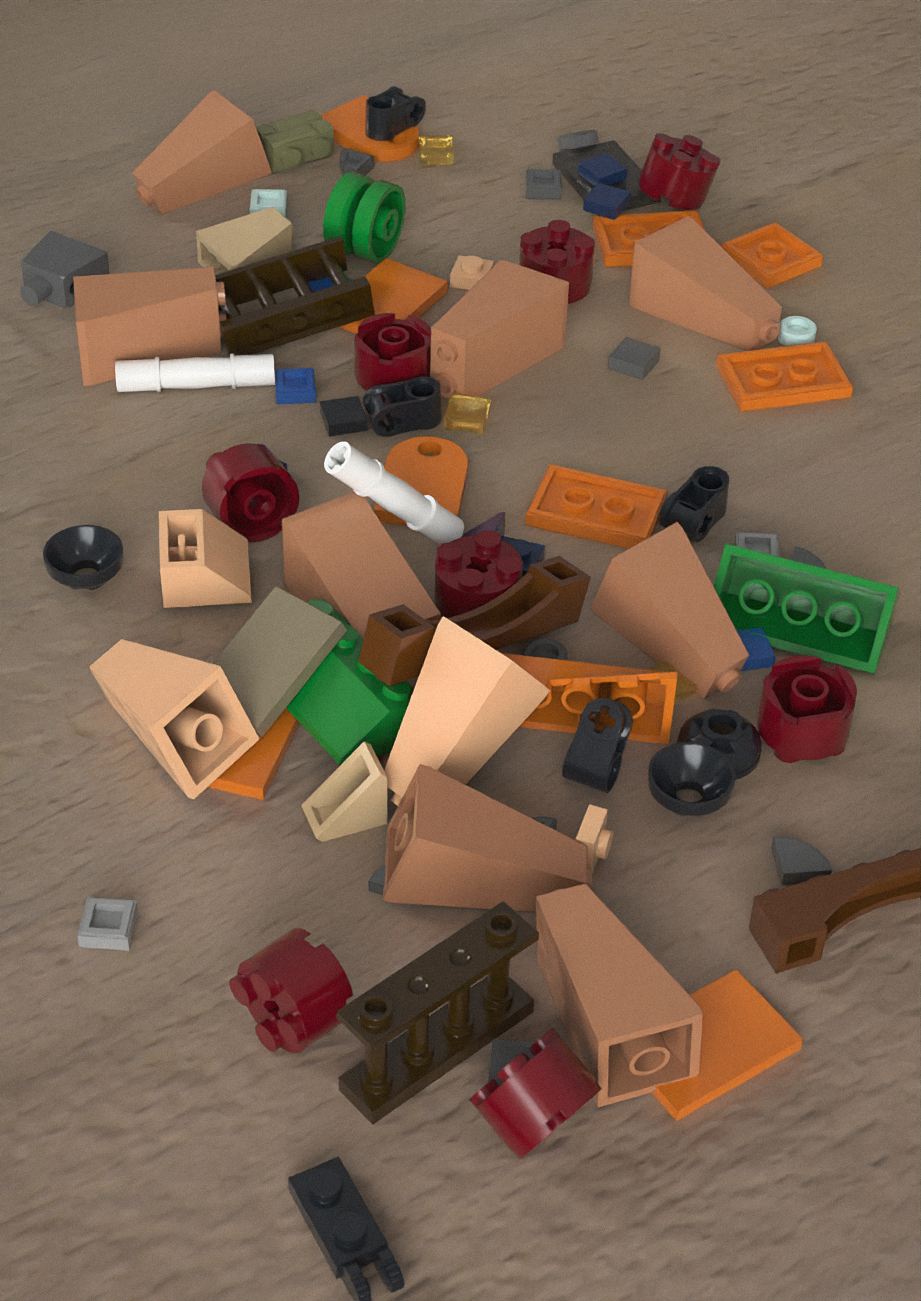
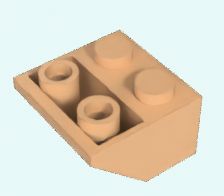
[159,509,252,608]

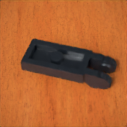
[288,1156,405,1301]

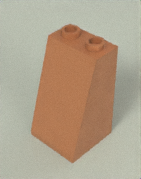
[430,259,569,404]
[73,267,226,386]
[282,492,441,638]
[536,884,703,1107]

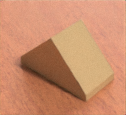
[301,741,387,842]

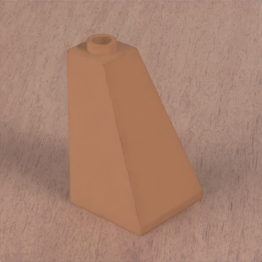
[132,90,272,215]
[629,216,782,351]
[590,522,749,699]
[382,764,592,912]

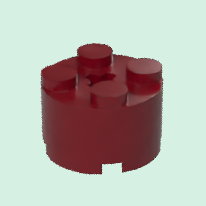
[638,133,721,210]
[519,220,595,304]
[354,313,431,403]
[202,443,299,542]
[434,530,523,619]
[757,655,857,763]
[229,928,353,1053]
[469,1028,602,1159]

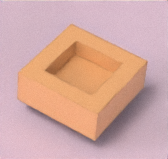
[450,255,494,290]
[575,805,613,874]

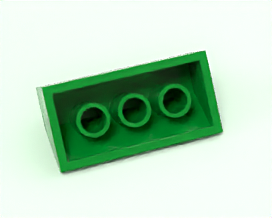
[714,544,900,674]
[286,599,414,765]

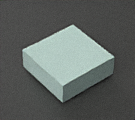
[250,189,287,218]

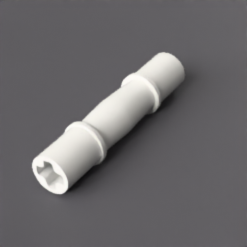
[115,354,275,392]
[324,442,464,545]

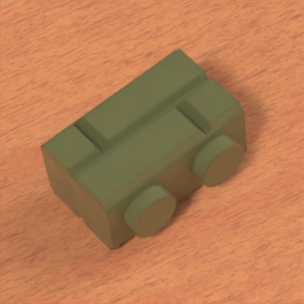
[256,109,334,174]

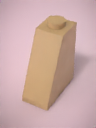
[196,207,295,275]

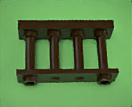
[215,236,375,358]
[337,901,539,1125]

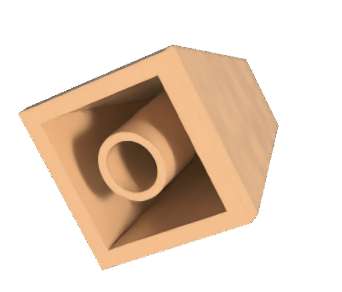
[384,616,550,806]
[89,639,259,799]

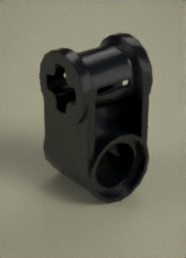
[365,86,426,141]
[363,376,442,437]
[659,466,729,542]
[562,698,633,793]

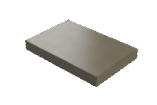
[213,586,347,738]

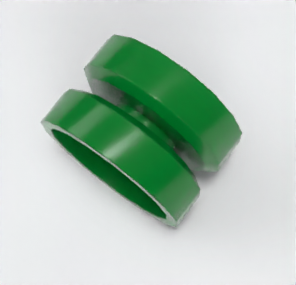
[323,171,406,264]

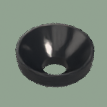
[43,525,123,590]
[677,708,762,780]
[648,742,736,816]

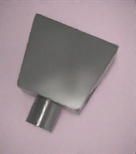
[20,231,110,308]

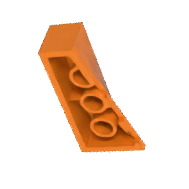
[501,653,678,744]

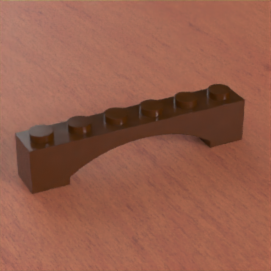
[358,556,591,686]
[749,848,921,973]

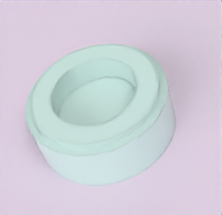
[778,316,817,346]

